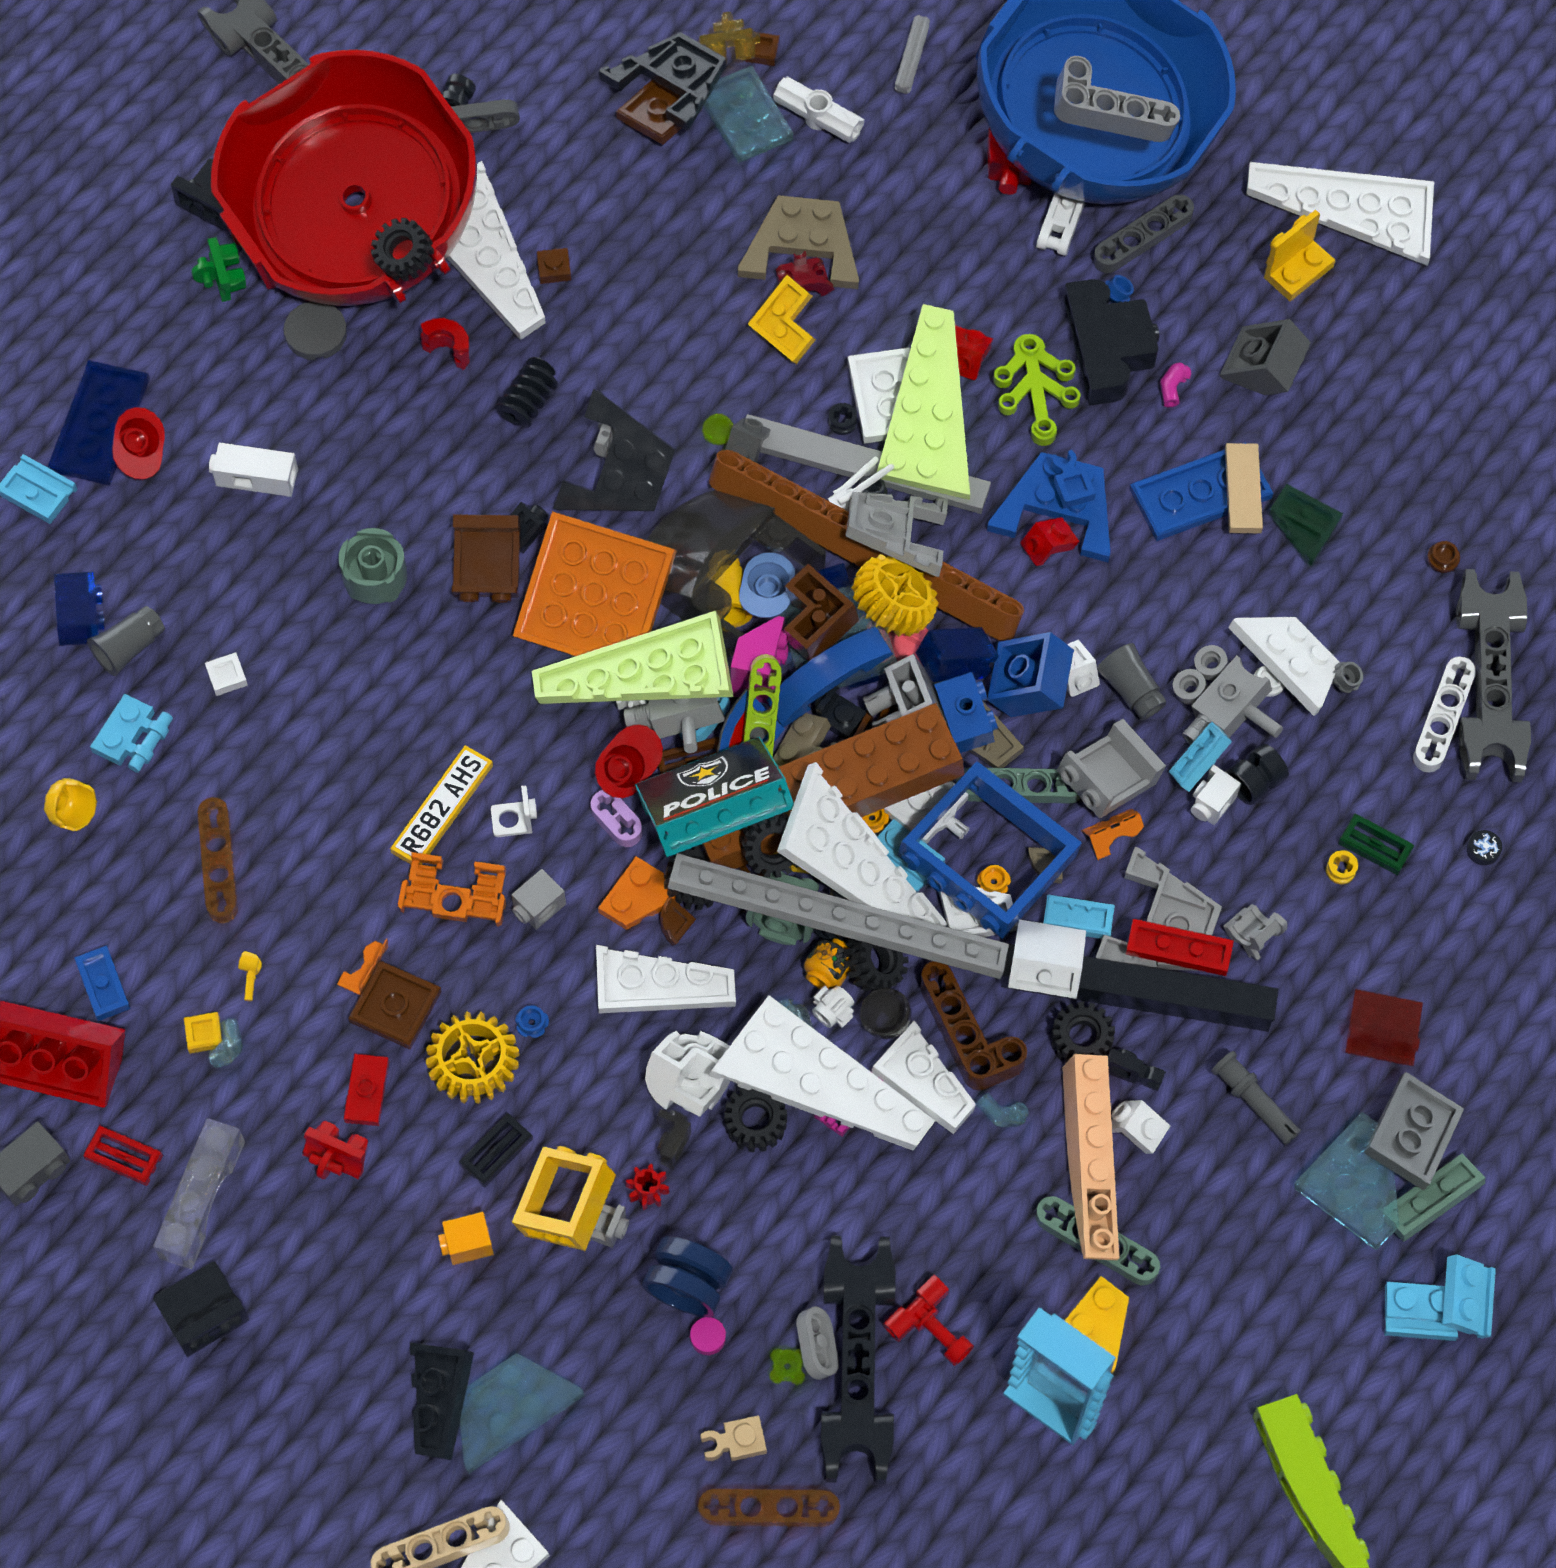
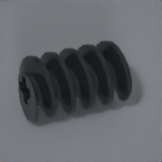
[495,357,558,428]

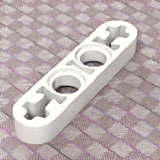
[1413,657,1476,773]

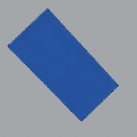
[1129,442,1274,541]

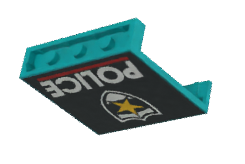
[635,737,794,857]

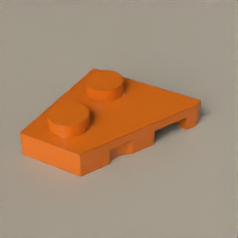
[598,856,676,930]

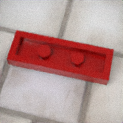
[1125,919,1234,976]

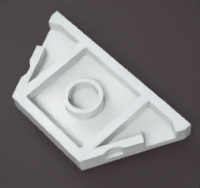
[1228,617,1340,716]

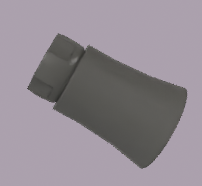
[87,606,165,676]
[1097,643,1166,721]

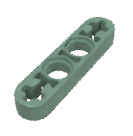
[955,767,1081,803]
[1035,1196,1160,1285]

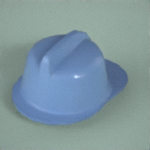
[739,553,795,618]

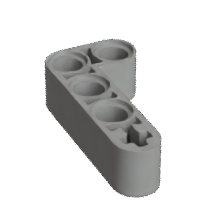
[1054,56,1180,142]

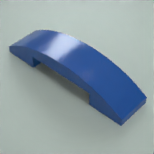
[767,627,893,727]

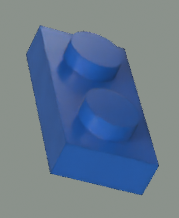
[74,945,131,1021]

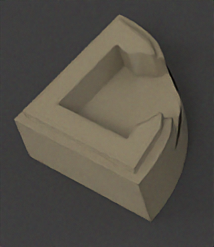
[1028,848,1063,884]

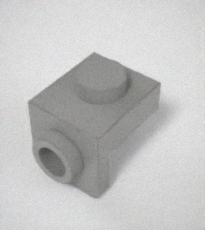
[590,1204,630,1248]

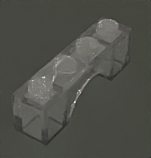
[153,1118,245,1269]

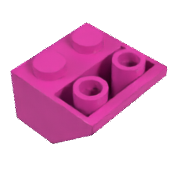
[731,616,789,704]

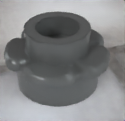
[1333,662,1363,693]

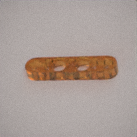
[198,797,238,923]
[698,1489,840,1527]

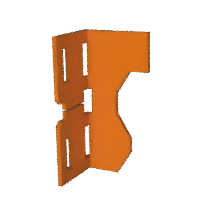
[1081,808,1144,860]
[337,939,388,996]

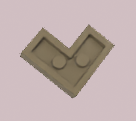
[773,713,831,767]

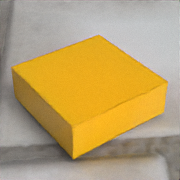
[184,1012,224,1054]

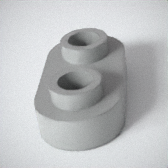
[796,1306,839,1380]

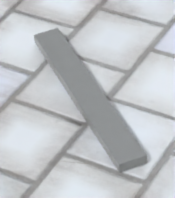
[746,414,991,514]

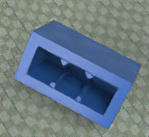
[934,672,998,753]

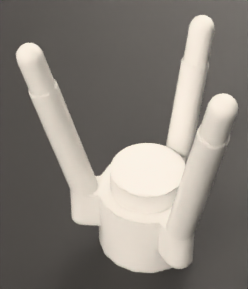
[828,457,894,511]

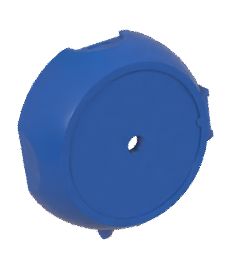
[976,0,1236,204]

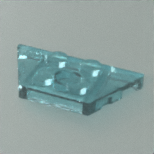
[460,1353,584,1474]

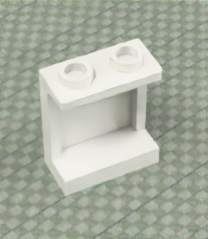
[1008,919,1086,999]

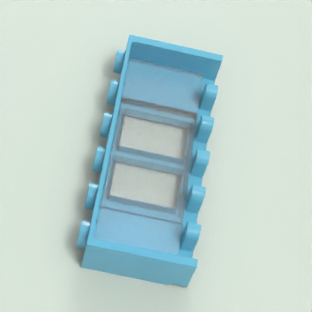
[1003,1307,1116,1446]

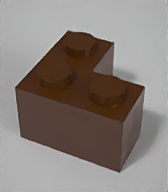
[784,564,859,661]

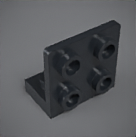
[170,158,228,231]
[153,1262,249,1357]

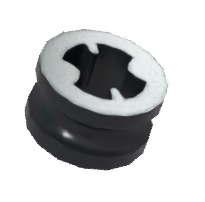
[829,403,857,435]

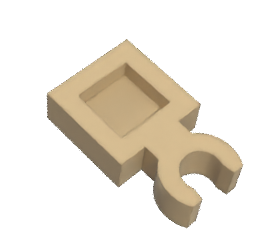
[701,1416,767,1461]

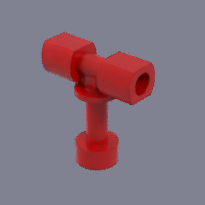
[883,1275,974,1366]

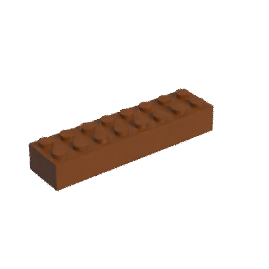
[701,703,964,869]

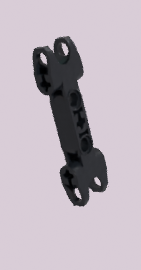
[821,1236,896,1484]

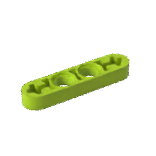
[742,654,782,757]

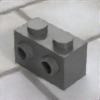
[0,1121,70,1207]

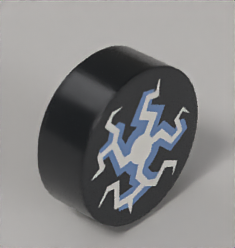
[1467,830,1502,866]

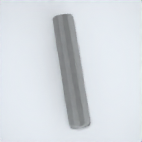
[895,15,930,94]

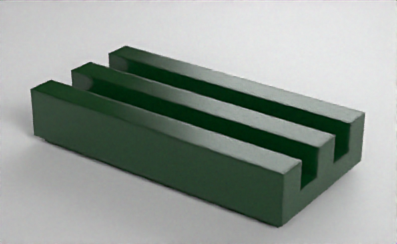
[1338,813,1414,876]

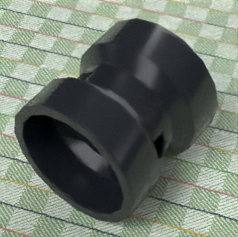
[441,74,476,107]

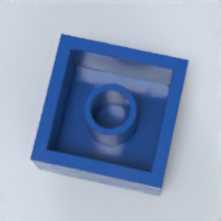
[987,632,1074,717]

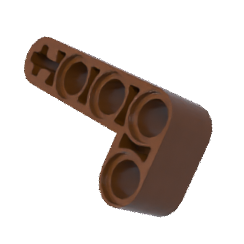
[920,961,1027,1090]

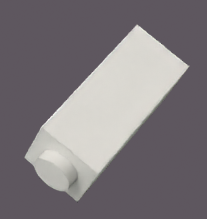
[209,443,298,497]

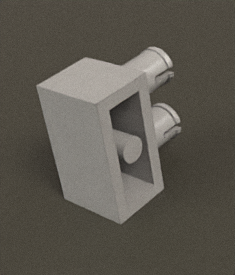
[863,654,947,728]

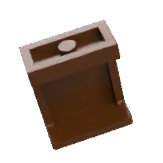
[451,514,521,603]

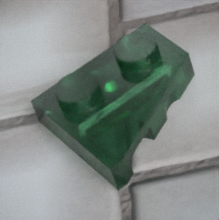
[1270,484,1343,566]

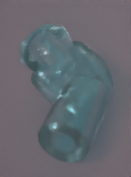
[209,1018,243,1068]
[976,1093,1029,1127]

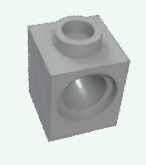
[512,869,566,930]

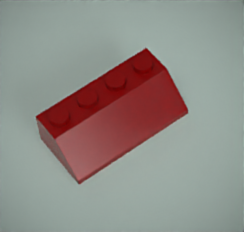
[0,1001,126,1108]

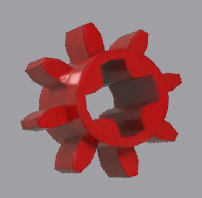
[626,1164,670,1210]

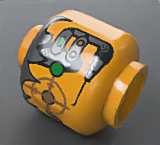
[804,938,851,989]

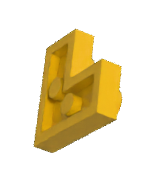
[748,275,816,364]

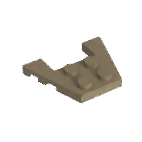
[738,195,859,289]

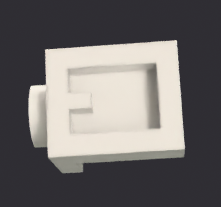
[1067,640,1100,697]

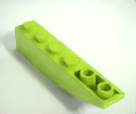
[1253,1394,1370,1568]

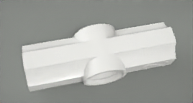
[773,77,864,143]

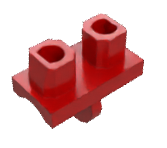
[303,1121,368,1180]

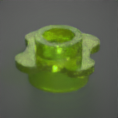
[769,1348,805,1385]

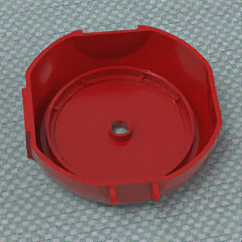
[211,50,477,306]

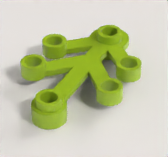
[993,334,1080,446]

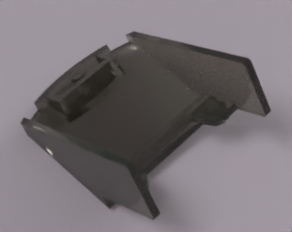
[646,490,826,657]

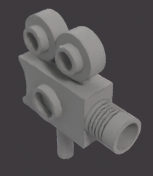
[1173,645,1283,745]
[624,697,725,753]

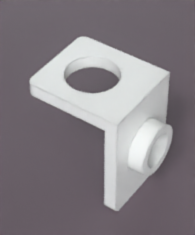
[491,786,537,837]

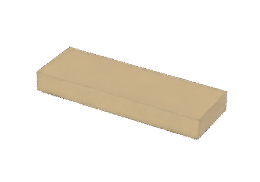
[1225,443,1263,534]

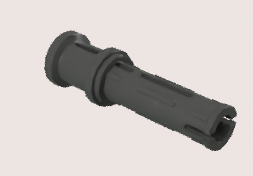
[1211,1051,1301,1145]

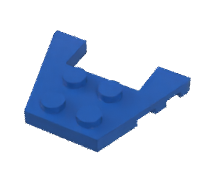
[987,452,1111,562]

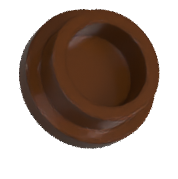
[1427,541,1460,573]

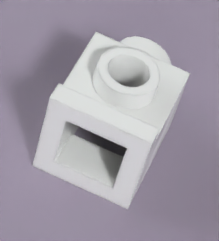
[1191,765,1241,826]

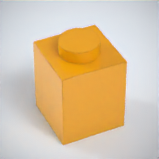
[438,1212,494,1265]

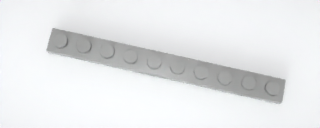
[668,853,1009,979]

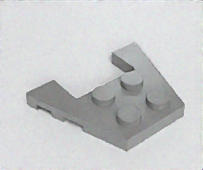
[845,492,948,577]
[1096,847,1222,971]

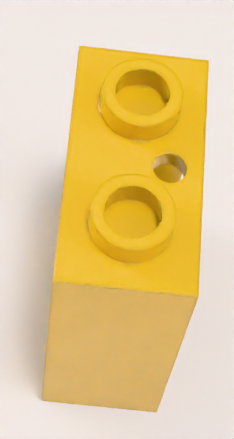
[512,1146,616,1251]

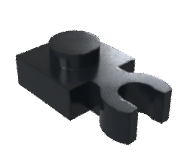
[1108,1048,1166,1091]

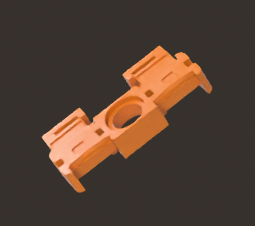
[398,852,506,927]

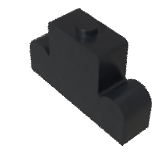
[1063,279,1159,406]

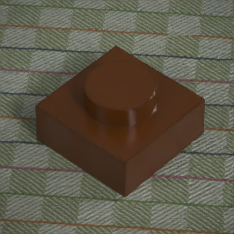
[537,248,571,284]

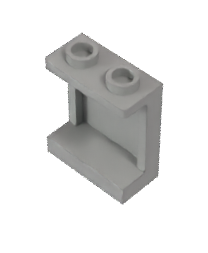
[1057,719,1166,819]

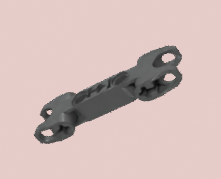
[197,0,309,84]
[1456,569,1531,783]

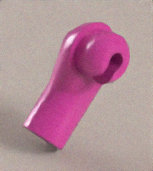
[1160,363,1191,408]

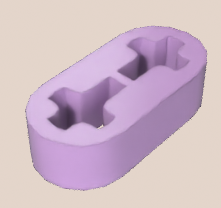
[591,790,642,847]

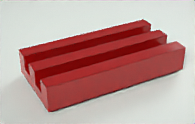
[83,1125,163,1186]

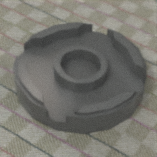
[284,302,347,360]

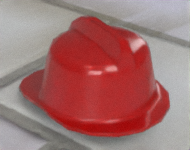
[112,407,165,480]
[595,724,663,798]

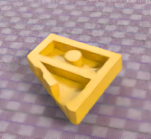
[1065,1276,1129,1374]

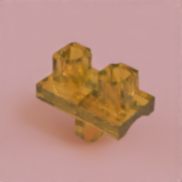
[699,12,760,62]

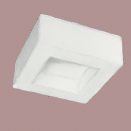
[205,652,248,696]

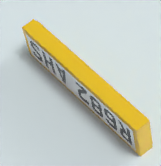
[390,745,493,865]

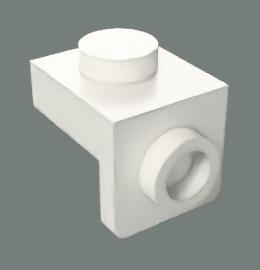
[1112,1100,1170,1154]

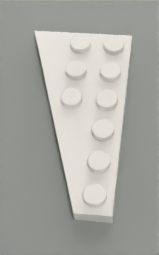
[447,161,545,340]
[1246,162,1434,266]
[777,762,947,927]
[708,995,935,1150]

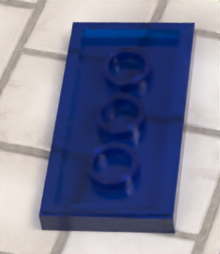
[47,360,150,486]

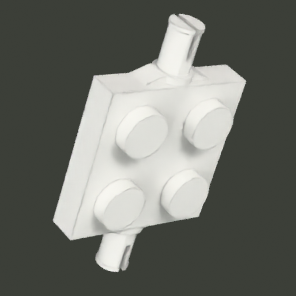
[884,781,969,844]

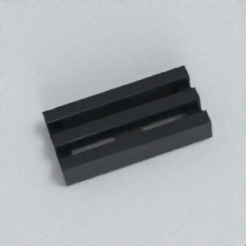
[459,1113,533,1188]

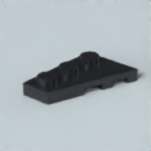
[410,1343,474,1460]

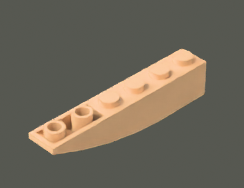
[1062,1054,1119,1260]

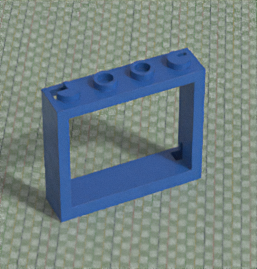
[897,761,1082,939]

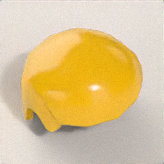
[44,778,97,831]

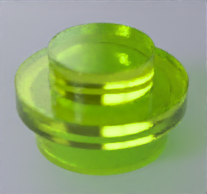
[702,414,734,445]

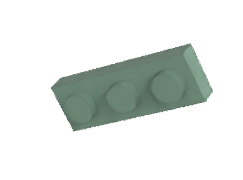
[1381,1153,1486,1242]

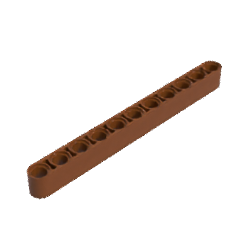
[709,450,1024,641]

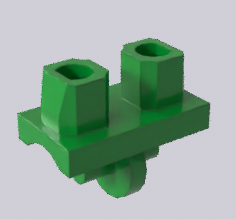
[191,237,246,302]

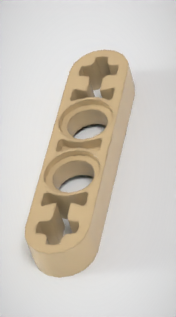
[371,1506,510,1568]

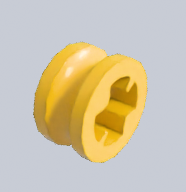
[1326,850,1358,885]

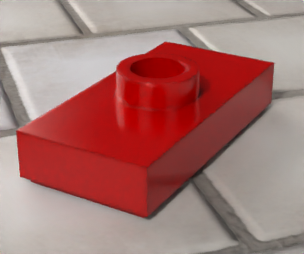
[344,1054,390,1126]

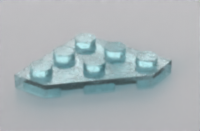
[1294,1112,1399,1251]

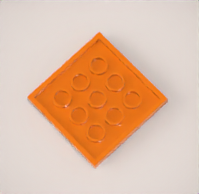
[513,511,677,656]

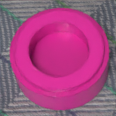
[690,1317,726,1355]

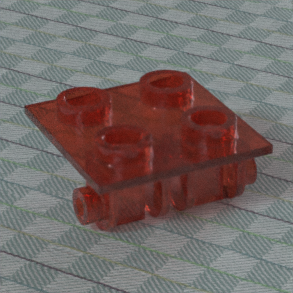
[1345,989,1423,1067]

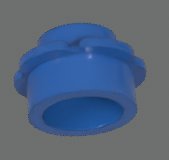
[1105,275,1134,303]
[515,1005,549,1038]

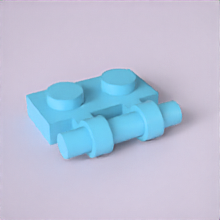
[90,694,173,773]

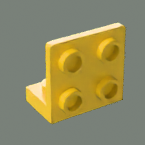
[1264,210,1336,302]

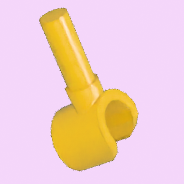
[238,951,262,1001]

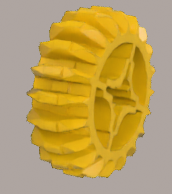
[851,554,939,637]
[426,1011,519,1104]

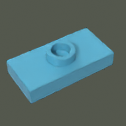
[1169,722,1232,792]
[1043,895,1115,939]

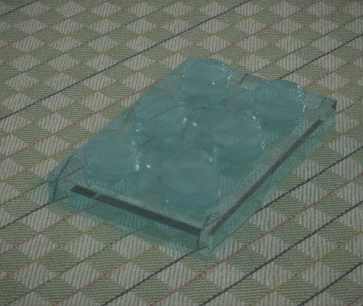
[704,65,793,163]

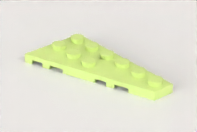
[877,304,970,500]
[532,611,733,704]

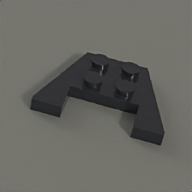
[599,32,727,131]
[554,389,675,511]

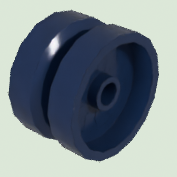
[642,1236,733,1318]

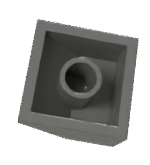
[1220,319,1311,395]

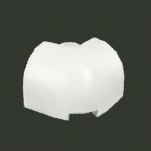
[645,1031,730,1117]

